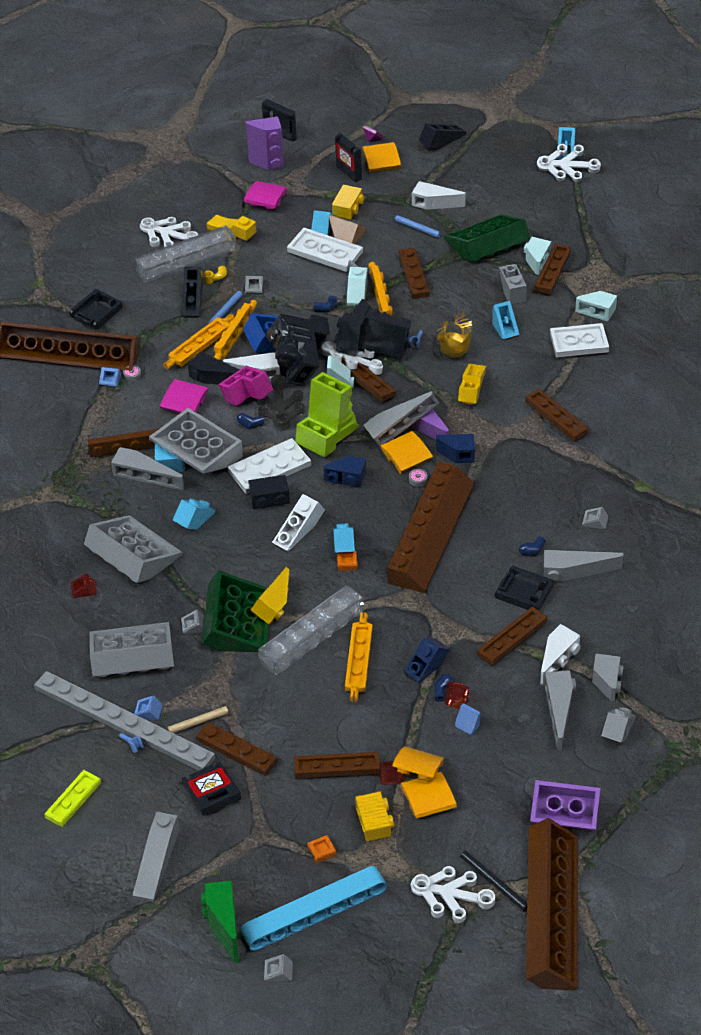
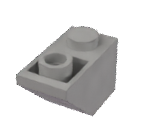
[499,264,527,304]
[592,654,623,701]
[601,707,636,742]

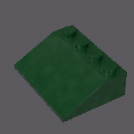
[444,214,530,262]
[202,570,269,652]

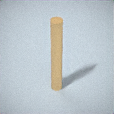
[168,706,229,733]

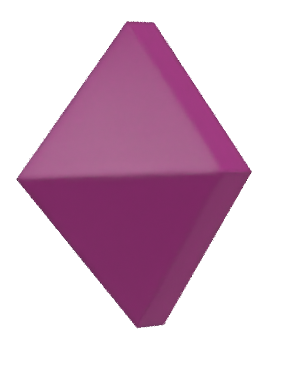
[363,126,383,142]

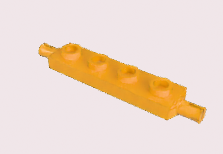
[368,262,392,316]
[214,300,257,361]
[163,313,235,370]
[345,612,373,702]

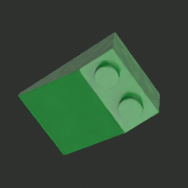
[201,881,239,963]

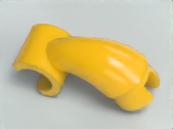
[204,266,227,284]

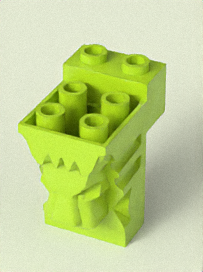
[295,372,359,457]

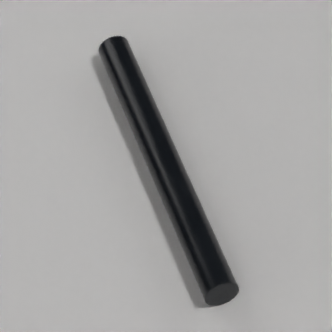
[460,850,527,911]

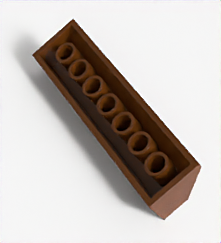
[0,321,141,371]
[387,461,474,593]
[526,817,578,990]

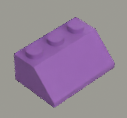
[246,117,284,170]
[530,780,600,831]

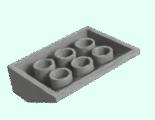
[149,408,243,474]
[84,515,183,583]
[90,622,174,677]

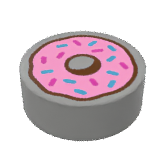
[123,365,141,381]
[409,469,428,487]

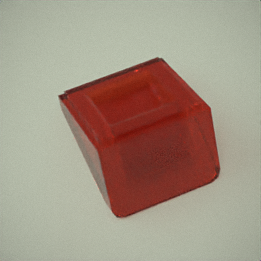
[71,573,96,598]
[445,681,469,710]
[379,761,403,785]

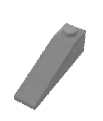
[364,391,439,446]
[111,447,184,491]
[543,550,623,581]
[544,670,576,751]
[132,812,179,902]

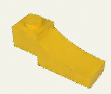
[206,215,257,241]
[458,364,486,405]

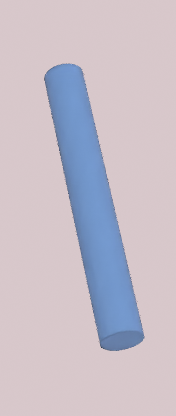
[395,215,441,238]
[209,291,243,323]

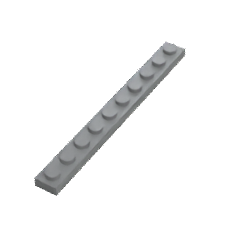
[34,671,215,771]

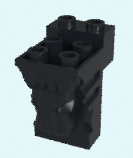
[334,299,411,359]
[265,313,330,387]

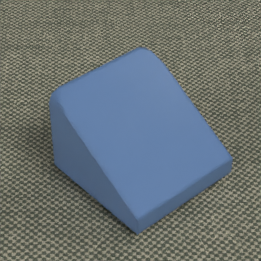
[99,367,122,387]
[134,696,162,720]
[455,704,480,735]

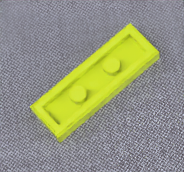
[45,770,101,827]

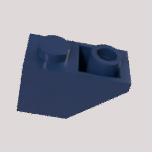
[436,434,475,463]
[324,456,366,487]
[404,637,450,682]

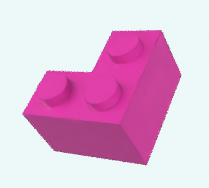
[218,365,273,406]

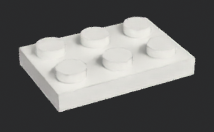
[550,323,609,357]

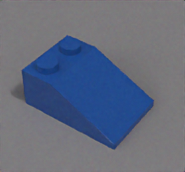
[243,313,278,354]

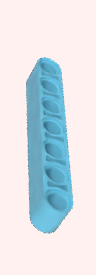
[240,866,387,951]

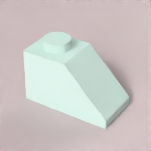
[524,237,551,275]
[347,267,368,306]
[575,291,617,321]
[327,356,354,388]

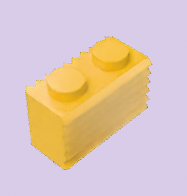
[332,185,364,220]
[355,791,394,842]

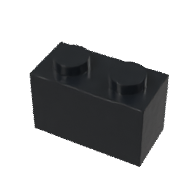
[248,475,290,509]

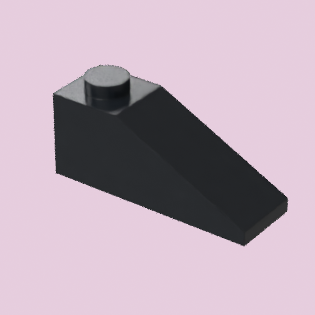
[419,123,467,150]
[182,267,203,317]
[188,351,240,384]

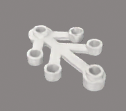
[537,144,601,182]
[140,217,199,252]
[320,341,383,375]
[411,866,495,923]

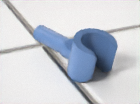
[409,330,423,348]
[119,733,144,753]

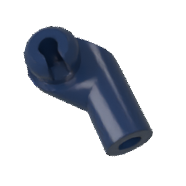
[314,296,338,312]
[237,413,264,428]
[519,536,546,555]
[434,674,455,702]

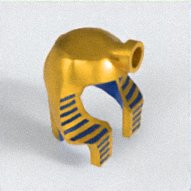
[436,312,472,358]

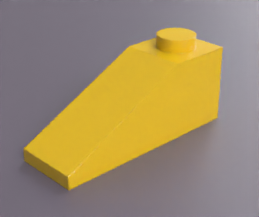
[251,567,289,624]

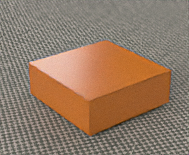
[337,551,358,571]
[307,835,336,863]

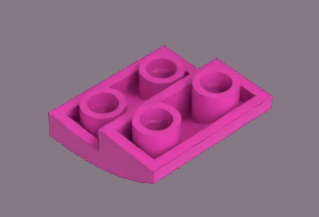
[244,181,287,210]
[160,379,209,414]

